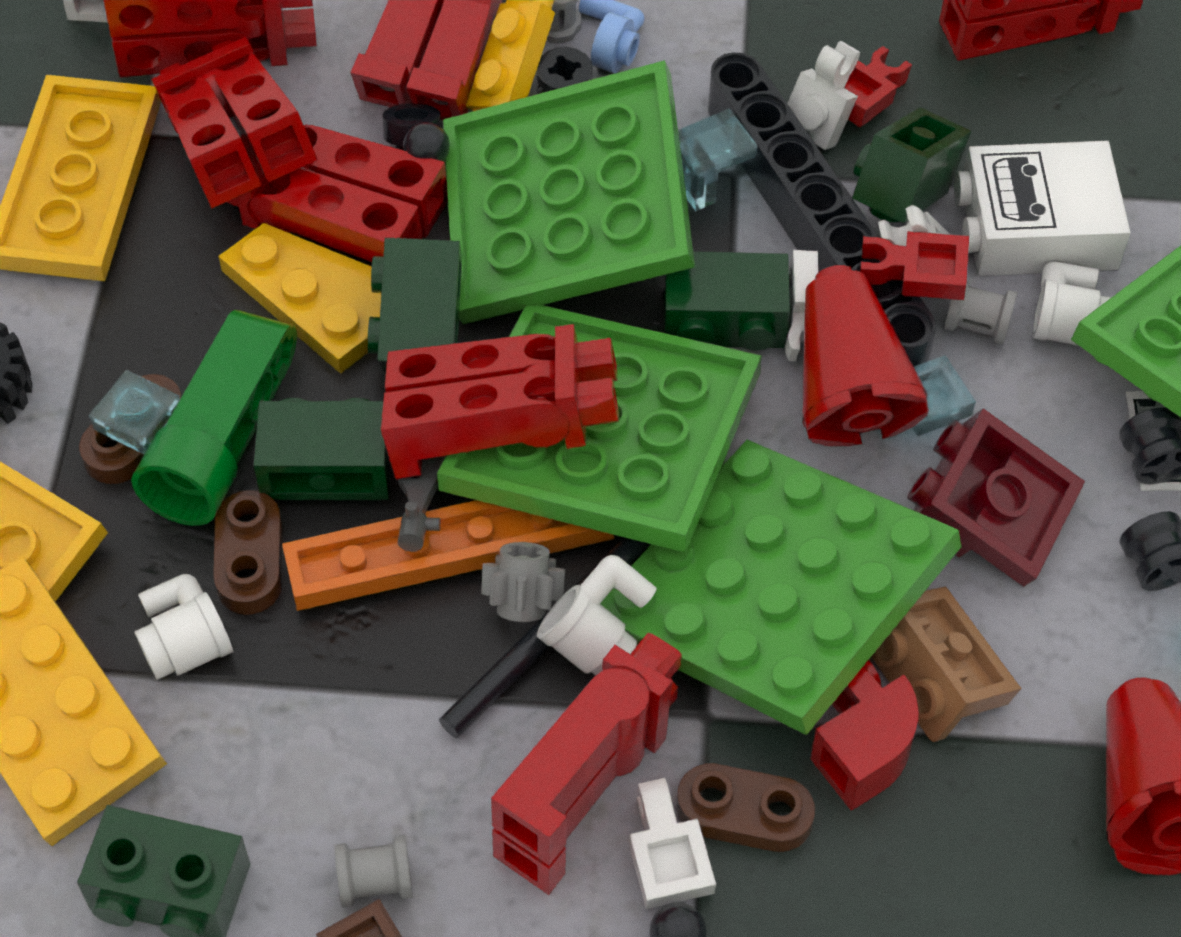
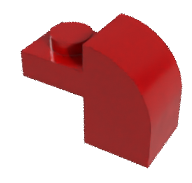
[810,660,919,811]

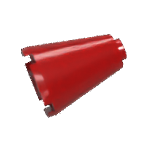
[802,265,929,446]
[1106,677,1181,875]

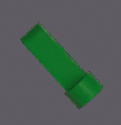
[132,309,297,526]

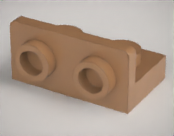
[871,586,1022,742]

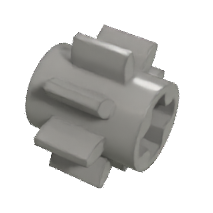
[481,542,565,622]

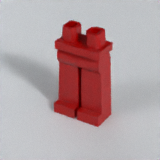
[103,0,317,78]
[350,0,502,121]
[939,0,1143,61]
[151,37,318,208]
[227,124,448,262]
[381,324,619,479]
[491,633,682,895]

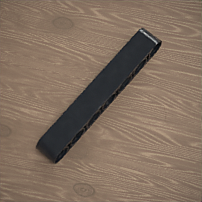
[708,52,936,377]

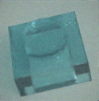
[912,355,976,437]
[89,370,180,454]

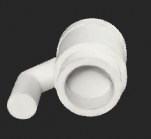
[1032,261,1111,346]
[537,555,657,675]
[134,574,233,680]

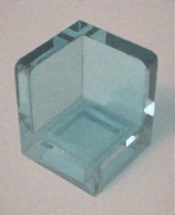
[678,108,757,211]

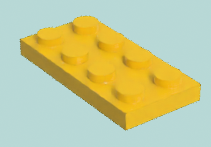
[0,75,161,281]
[0,555,167,846]

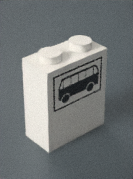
[954,141,1130,276]

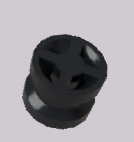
[536,47,593,94]
[1119,407,1181,485]
[1119,511,1181,591]

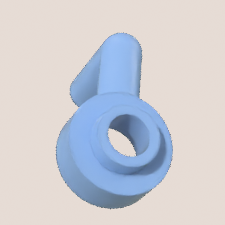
[579,0,645,73]

